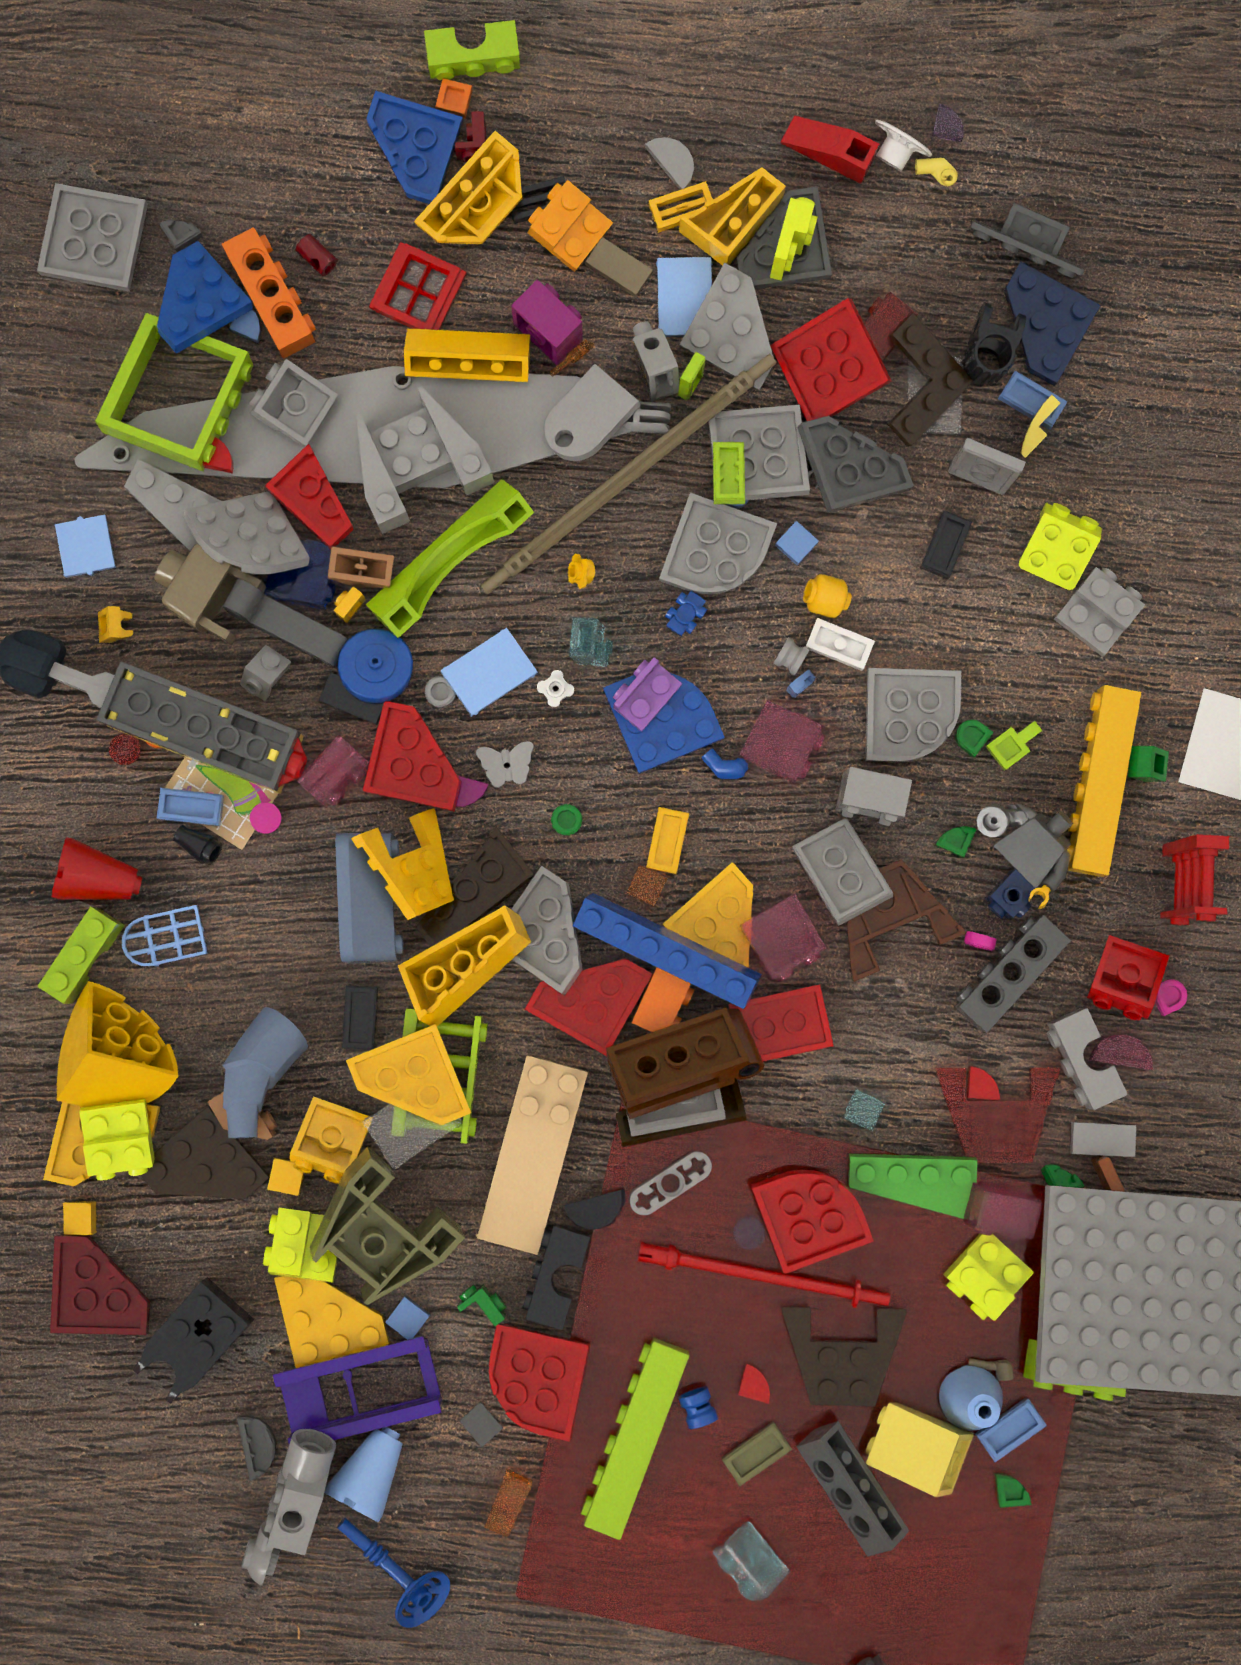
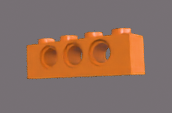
[221,227,316,359]

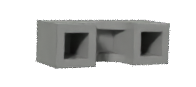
[1047,1008,1128,1110]

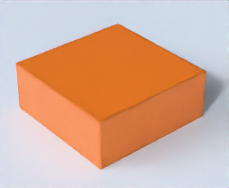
[435,78,473,119]

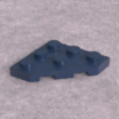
[1004,261,1101,386]

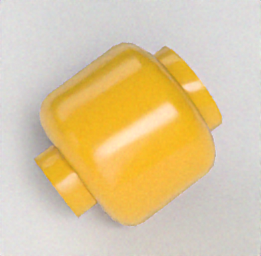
[803,574,852,618]

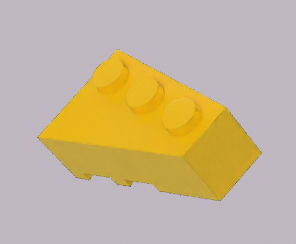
[679,167,786,266]

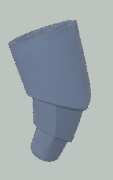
[223,1007,308,1139]

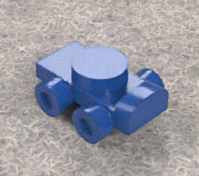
[665,591,708,636]

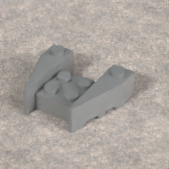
[356,386,494,534]

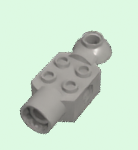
[241,1429,336,1586]

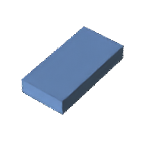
[998,371,1067,430]
[156,788,224,827]
[975,1397,1047,1462]

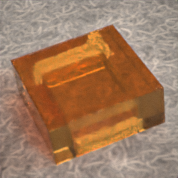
[626,865,668,907]

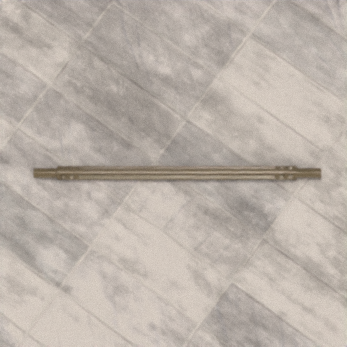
[480,353,777,595]

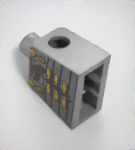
[632,321,679,402]

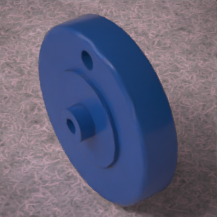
[338,629,413,703]

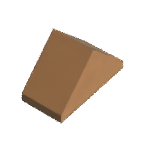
[328,547,394,588]

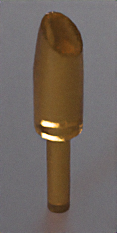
[549,340,595,377]

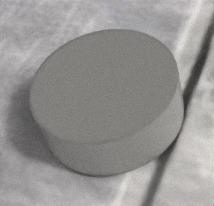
[425,676,456,708]

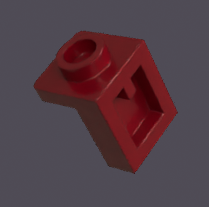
[455,111,487,162]

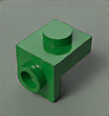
[457,1284,507,1327]

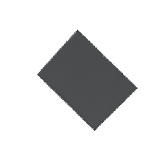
[459,1402,503,1447]

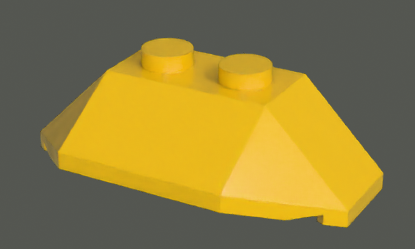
[414,131,522,244]

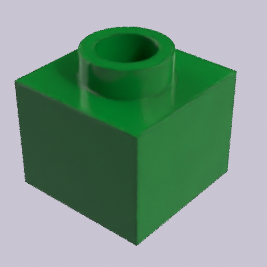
[1128,746,1169,782]

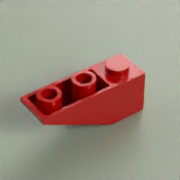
[781,115,879,184]

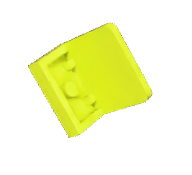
[1019,503,1102,590]

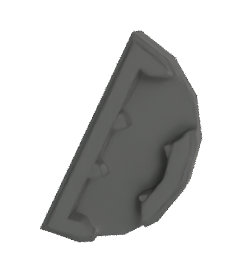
[237,1415,276,1481]

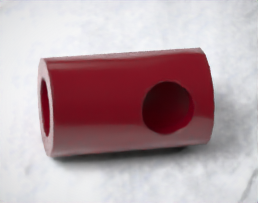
[295,234,338,276]

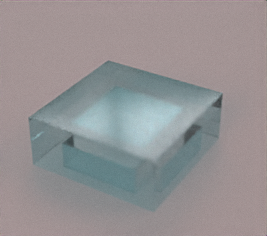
[843,1089,885,1131]

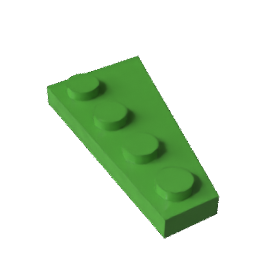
[848,1153,977,1222]

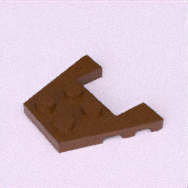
[846,859,966,982]

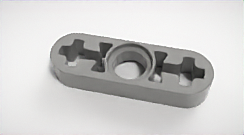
[629,1151,712,1215]

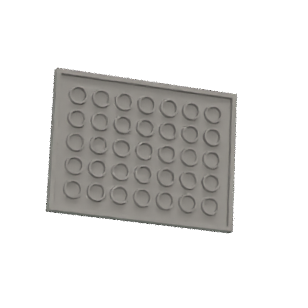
[1035,1185,1241,1396]

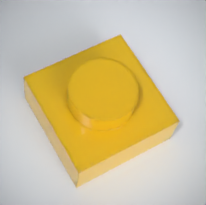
[334,587,366,623]

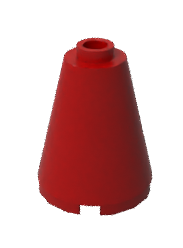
[51,837,143,900]

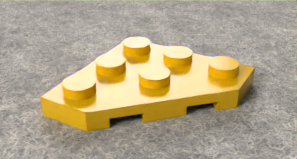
[662,862,753,968]
[346,1024,471,1126]
[43,1102,161,1186]
[274,1276,390,1368]

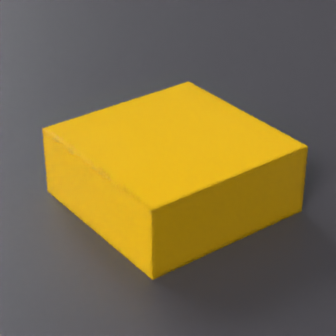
[267,1157,304,1196]

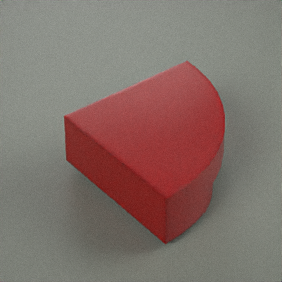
[202,437,234,473]
[967,1066,1000,1100]
[738,1362,770,1404]

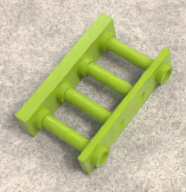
[391,1008,488,1144]

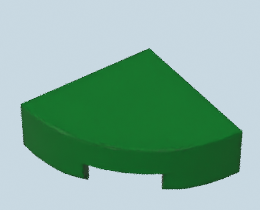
[935,826,977,858]
[1041,1165,1085,1188]
[995,1473,1032,1508]

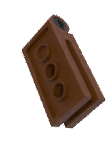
[606,1007,765,1120]

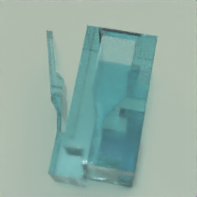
[569,617,613,667]

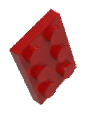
[727,984,834,1061]

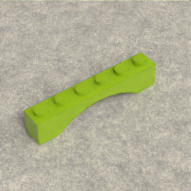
[366,479,534,638]

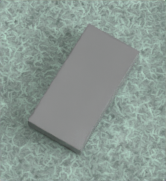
[1070,1122,1136,1157]

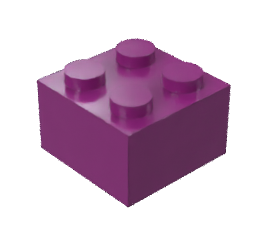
[511,279,583,366]

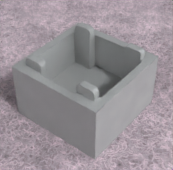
[835,767,912,826]

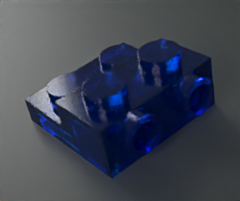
[264,539,337,610]

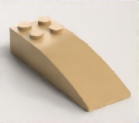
[477,1055,588,1255]

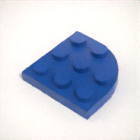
[603,673,725,774]

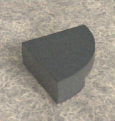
[159,219,203,252]

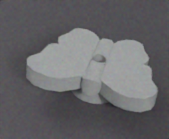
[476,741,534,788]

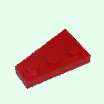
[265,444,354,550]

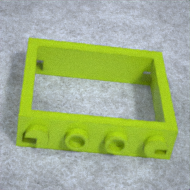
[95,313,254,472]

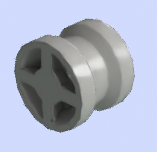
[773,637,810,676]

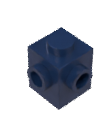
[985,869,1035,919]

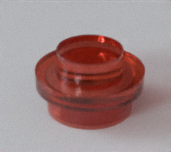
[109,734,141,765]

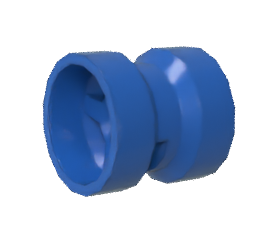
[678,1386,719,1429]

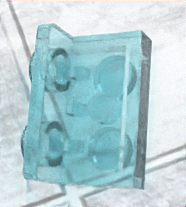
[712,1521,791,1602]

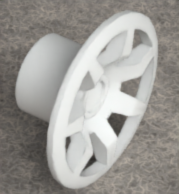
[875,120,932,172]

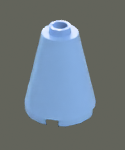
[939,1365,1003,1431]
[324,1427,403,1522]

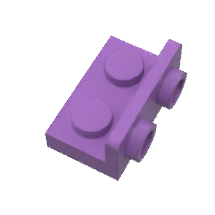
[613,657,682,732]

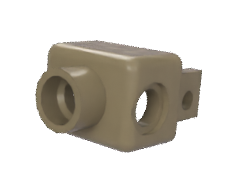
[155,543,266,645]

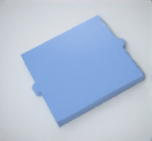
[55,515,116,578]

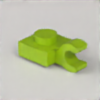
[985,721,1042,771]

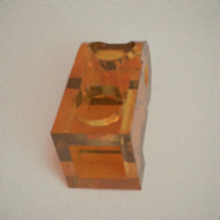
[484,1468,533,1538]

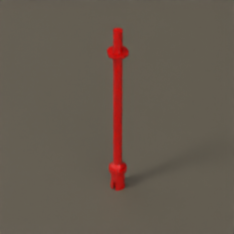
[637,1241,890,1308]

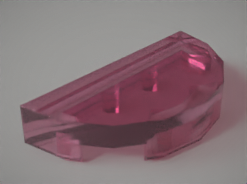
[1089,1034,1153,1070]

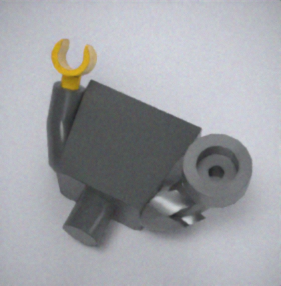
[977,804,1073,909]

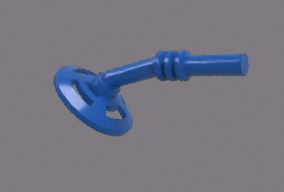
[337,1518,450,1628]

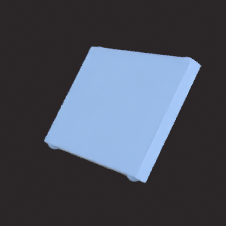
[656,257,713,337]
[440,628,538,717]

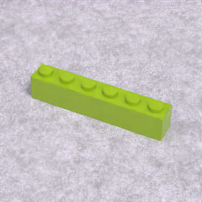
[580,1337,690,1540]

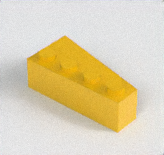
[398,906,531,1027]

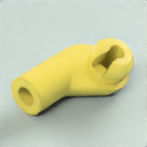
[915,158,958,186]

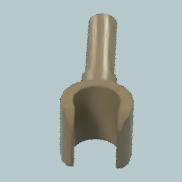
[968,1358,1013,1381]

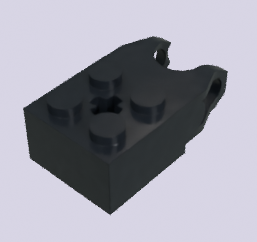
[132,1277,254,1404]

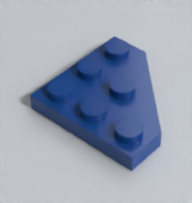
[366,91,463,204]
[157,241,253,354]

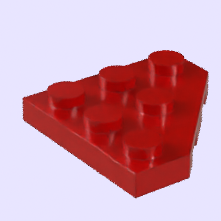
[363,701,462,812]
[524,958,653,1056]

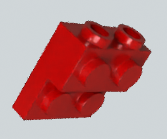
[1087,935,1169,1021]

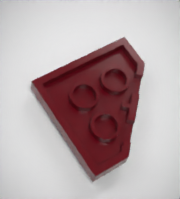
[50,1235,150,1335]

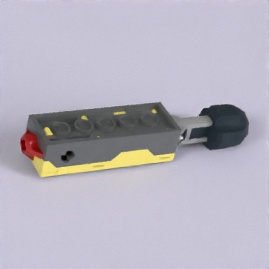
[0,629,307,794]

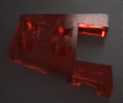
[935,1067,1060,1163]

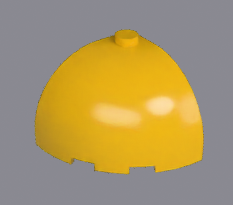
[56,981,178,1107]

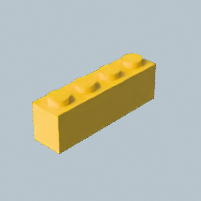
[404,328,530,382]

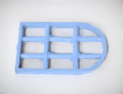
[122,905,208,967]

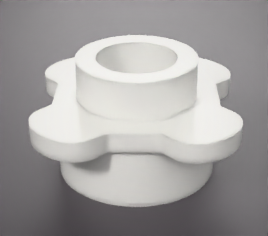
[537,670,574,707]

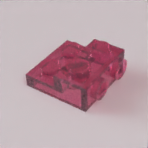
[739,700,826,784]
[739,894,826,982]

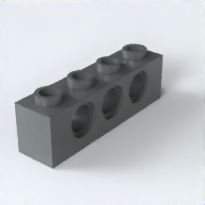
[954,915,1071,1033]
[796,1421,909,1556]

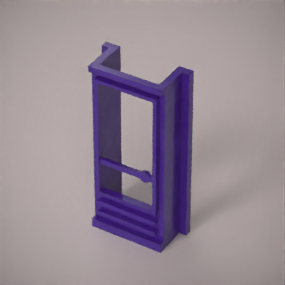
[273,1336,442,1444]

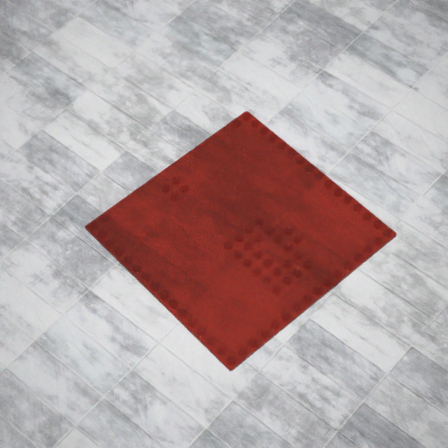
[516,1099,1076,1665]

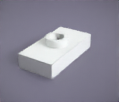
[806,618,875,671]

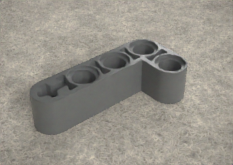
[223,578,348,668]

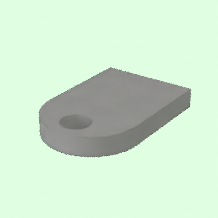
[544,364,641,461]

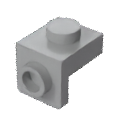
[240,645,291,701]

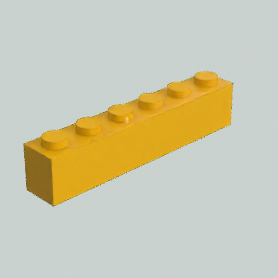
[1067,685,1141,877]

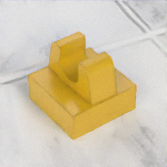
[98,606,133,643]

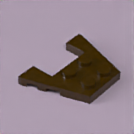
[781,1305,906,1406]

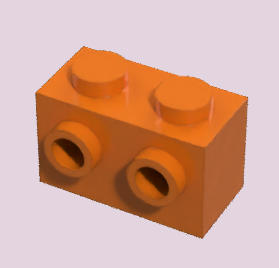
[631,967,695,1032]

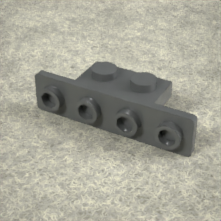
[970,202,1085,278]

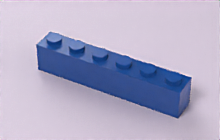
[573,893,762,1009]

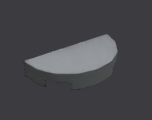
[645,137,694,190]

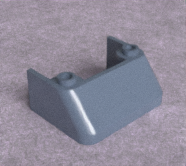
[335,833,403,964]

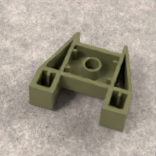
[310,1146,465,1305]

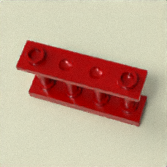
[1160,834,1230,925]

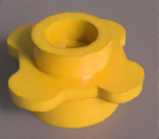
[568,554,595,589]

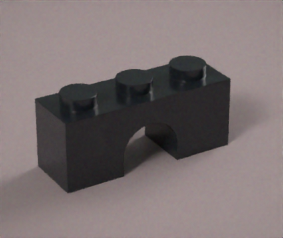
[522,1223,590,1330]

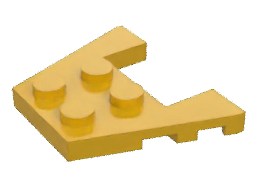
[351,808,454,920]

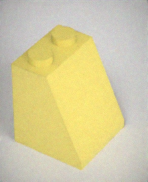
[866,1402,974,1497]

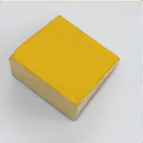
[63,1201,97,1235]

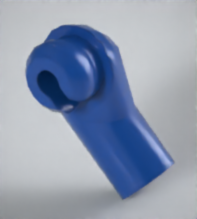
[701,748,748,779]

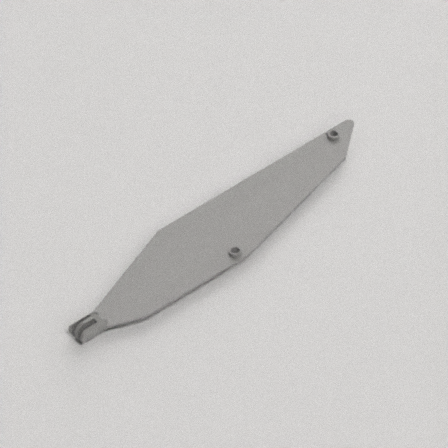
[75,366,671,489]

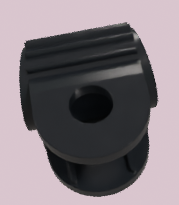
[961,302,1026,387]

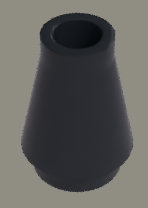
[173,825,222,865]

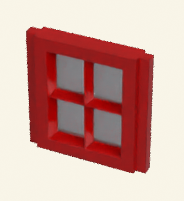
[369,242,467,330]

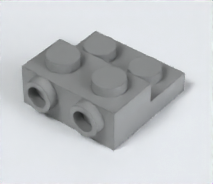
[249,359,338,447]
[1054,567,1145,657]

